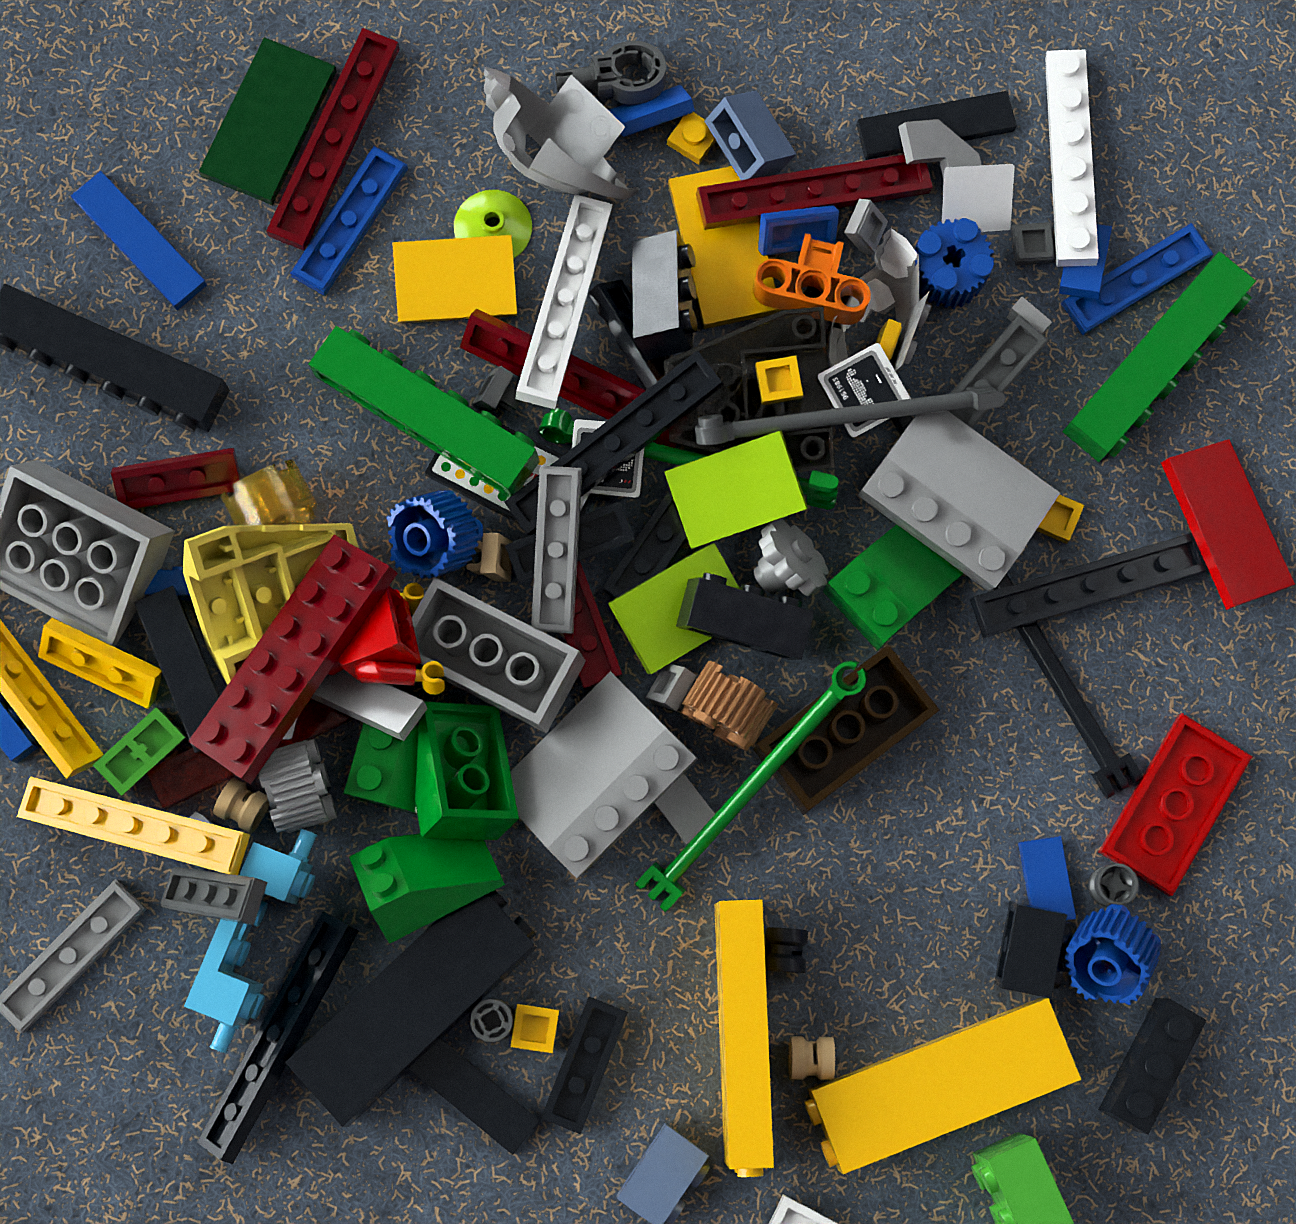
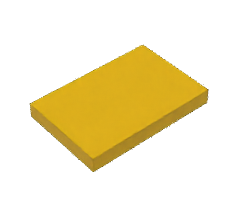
[392,235,518,324]

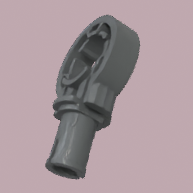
[555,41,666,105]

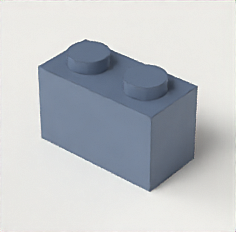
[704,90,796,180]
[616,1123,710,1224]

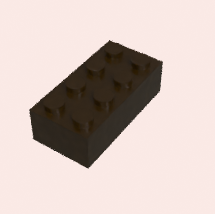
[753,644,940,815]

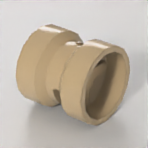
[213,778,270,834]
[789,1036,835,1080]

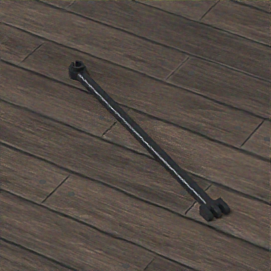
[890,415,1143,799]

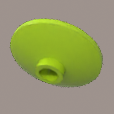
[454,190,532,259]

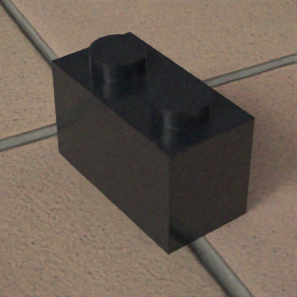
[994,901,1071,998]

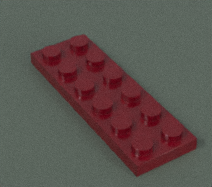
[188,535,398,784]

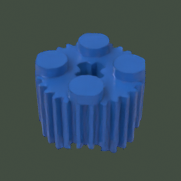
[914,218,994,309]
[386,490,483,579]
[1065,904,1161,1005]

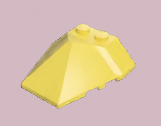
[183,523,359,685]

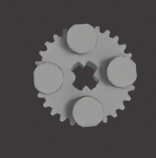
[259,738,338,833]

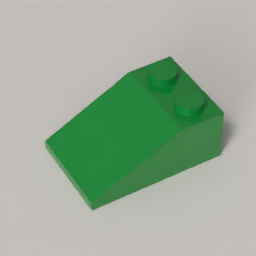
[823,524,964,651]
[415,701,519,840]
[344,723,419,815]
[349,834,505,944]

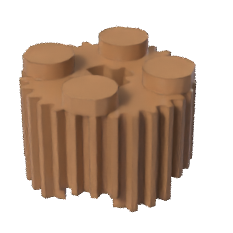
[680,661,779,751]

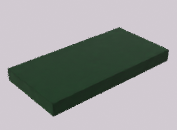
[199,37,337,205]

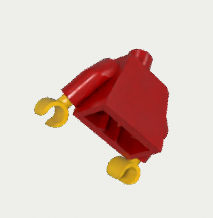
[328,583,445,695]

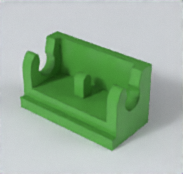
[93,707,186,796]

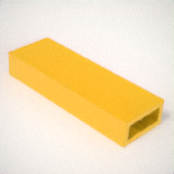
[714,900,774,1177]
[804,998,1081,1174]

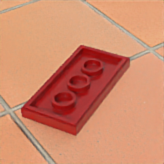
[1161,439,1295,610]
[1098,713,1253,897]

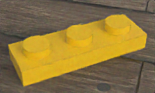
[38,618,162,709]

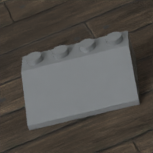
[857,410,1060,591]
[0,460,175,647]
[510,671,698,878]

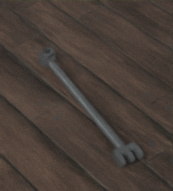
[695,385,1006,445]

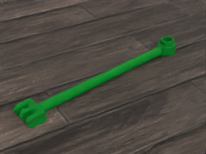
[538,408,839,510]
[635,660,867,913]

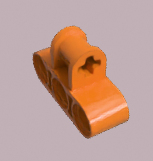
[753,233,871,325]

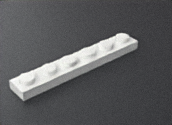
[1045,49,1099,267]
[515,195,613,409]

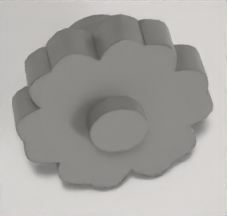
[754,519,829,596]

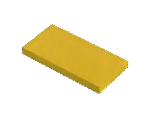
[668,166,781,329]

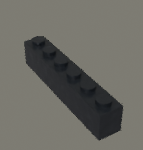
[0,283,230,432]

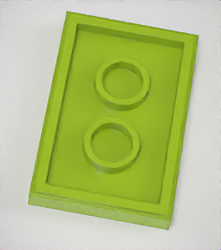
[664,430,808,549]
[608,542,740,674]

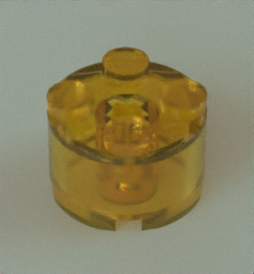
[221,460,318,526]

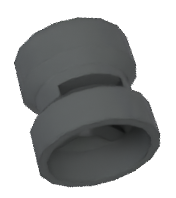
[1088,863,1139,907]
[470,999,514,1042]

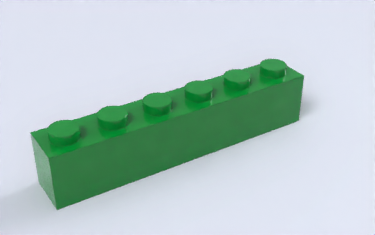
[1062,251,1256,462]
[308,326,540,498]

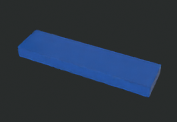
[290,146,408,296]
[71,171,207,311]
[1061,223,1214,335]

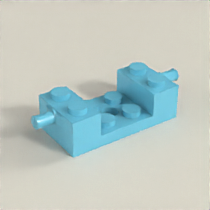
[184,829,317,1053]

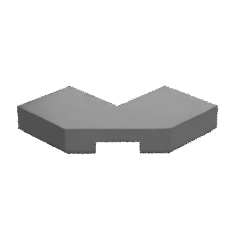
[898,119,981,180]

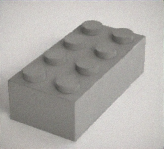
[412,577,586,734]

